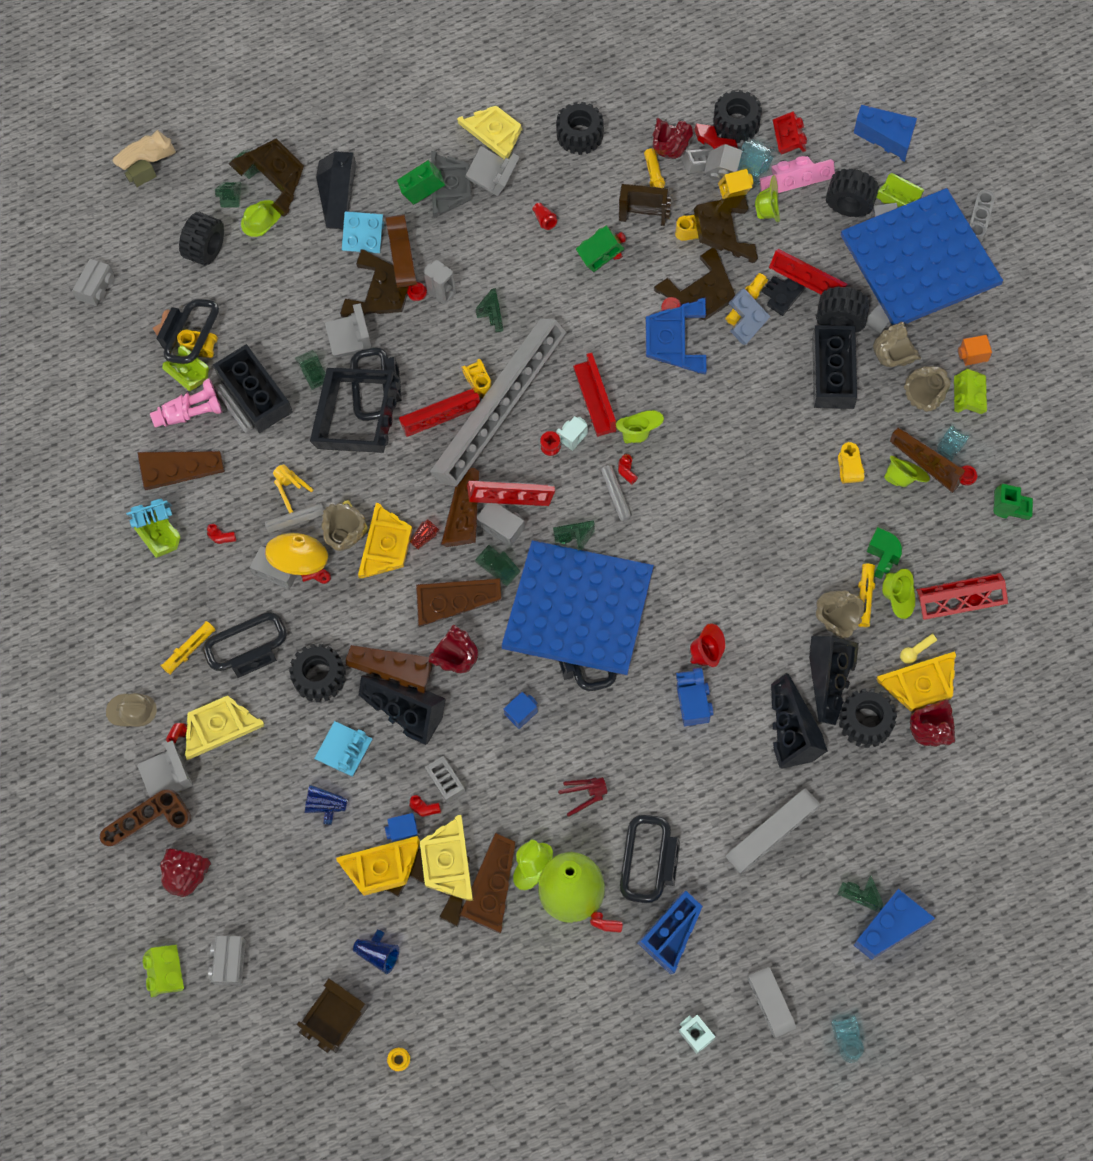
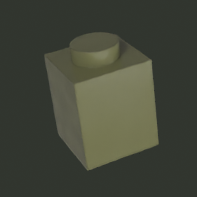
[124,160,157,187]

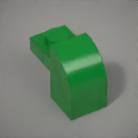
[993,484,1033,520]
[867,527,902,579]

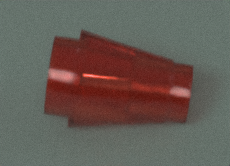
[409,519,439,550]

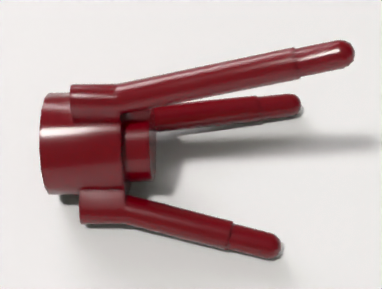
[558,777,607,817]

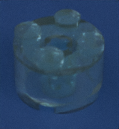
[737,139,775,184]

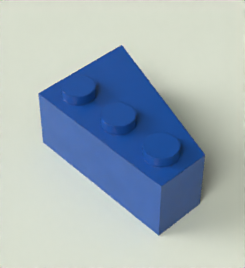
[854,105,917,162]
[854,889,935,960]
[637,891,703,975]

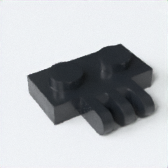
[761,276,806,316]

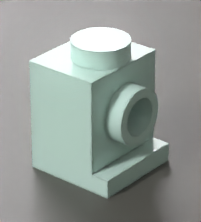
[556,416,588,451]
[679,1015,715,1054]

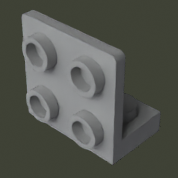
[465,146,519,196]
[325,303,372,357]
[137,741,193,799]

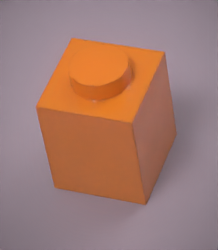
[958,335,992,366]

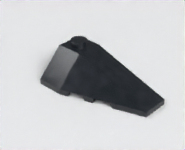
[316,151,356,230]
[809,636,859,725]
[771,673,828,769]
[358,675,446,745]

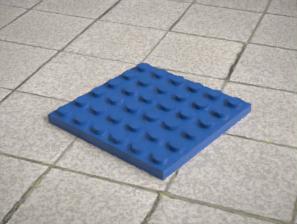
[840,188,1003,326]
[502,540,654,675]

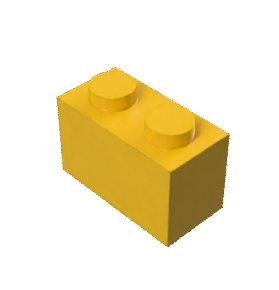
[718,169,753,199]

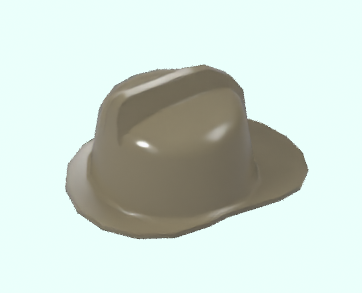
[106,693,157,727]

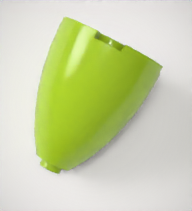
[538,852,605,923]

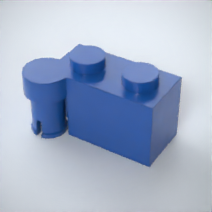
[676,667,713,727]

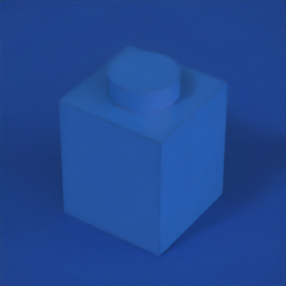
[503,692,538,729]
[385,813,419,842]

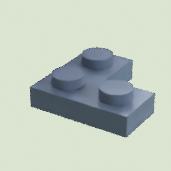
[729,288,770,345]

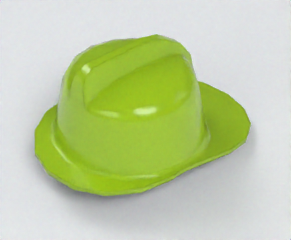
[755,175,780,223]
[241,200,281,237]
[616,411,664,444]
[884,456,930,487]
[882,569,915,619]
[513,839,553,890]

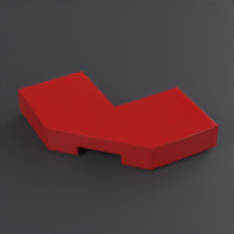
[694,123,738,149]

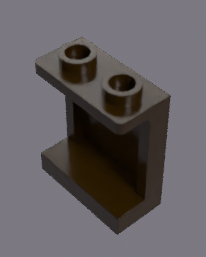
[619,184,671,226]
[296,978,368,1053]

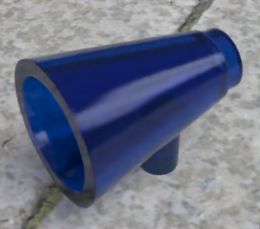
[304,784,347,825]
[353,929,399,974]

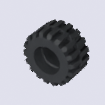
[713,90,762,143]
[556,102,604,155]
[825,169,879,218]
[179,212,224,266]
[816,287,870,332]
[289,644,346,702]
[839,688,897,748]

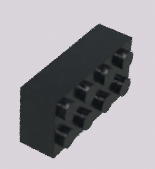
[812,325,857,409]
[213,344,293,433]

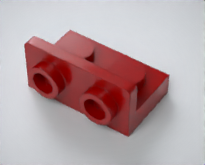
[773,111,807,155]

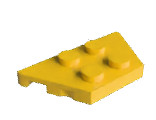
[358,503,413,578]
[876,651,956,712]
[336,836,420,896]

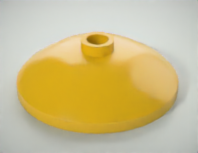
[265,533,328,575]

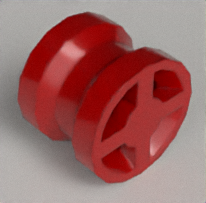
[540,431,561,456]

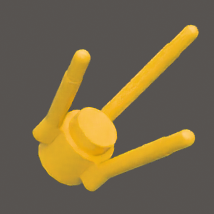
[273,464,313,513]

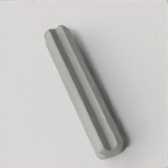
[215,384,254,433]
[602,465,631,522]
[265,503,324,533]

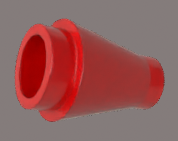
[532,203,557,230]

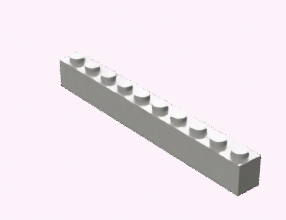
[430,319,566,486]

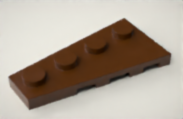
[890,428,965,493]
[137,451,225,491]
[441,468,479,547]
[416,579,502,627]
[346,645,433,693]
[459,833,515,934]

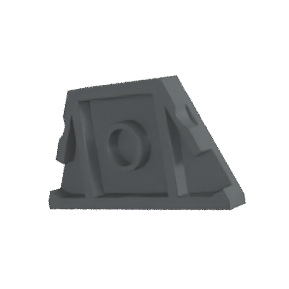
[431,151,471,217]

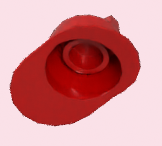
[690,623,725,667]

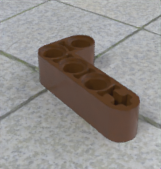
[385,214,417,288]
[100,790,191,846]

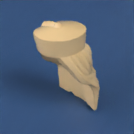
[112,130,176,170]

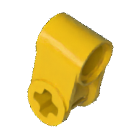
[675,215,698,241]
[177,330,218,358]
[461,359,491,399]
[838,442,864,484]

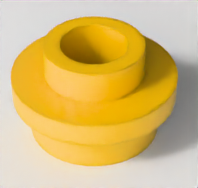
[387,1048,410,1072]

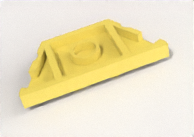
[457,106,522,159]
[185,696,264,760]
[420,815,473,901]

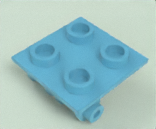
[342,212,384,253]
[126,499,172,528]
[314,721,373,777]

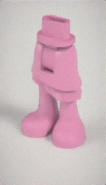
[150,378,223,428]

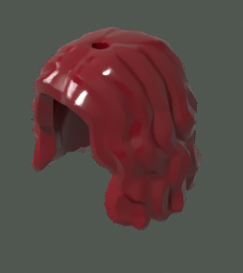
[652,117,693,159]
[428,625,479,674]
[910,699,955,747]
[160,848,211,897]

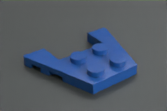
[646,298,707,374]

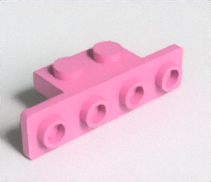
[760,156,835,193]

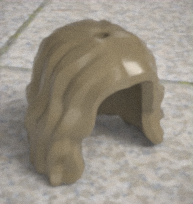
[873,322,921,367]
[904,366,950,412]
[321,503,366,551]
[816,590,864,639]

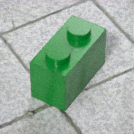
[397,160,445,205]
[576,225,625,272]

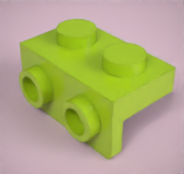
[876,173,924,208]
[162,345,209,391]
[954,369,987,414]
[134,510,180,558]
[142,945,184,998]

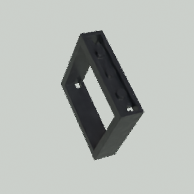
[310,368,401,453]

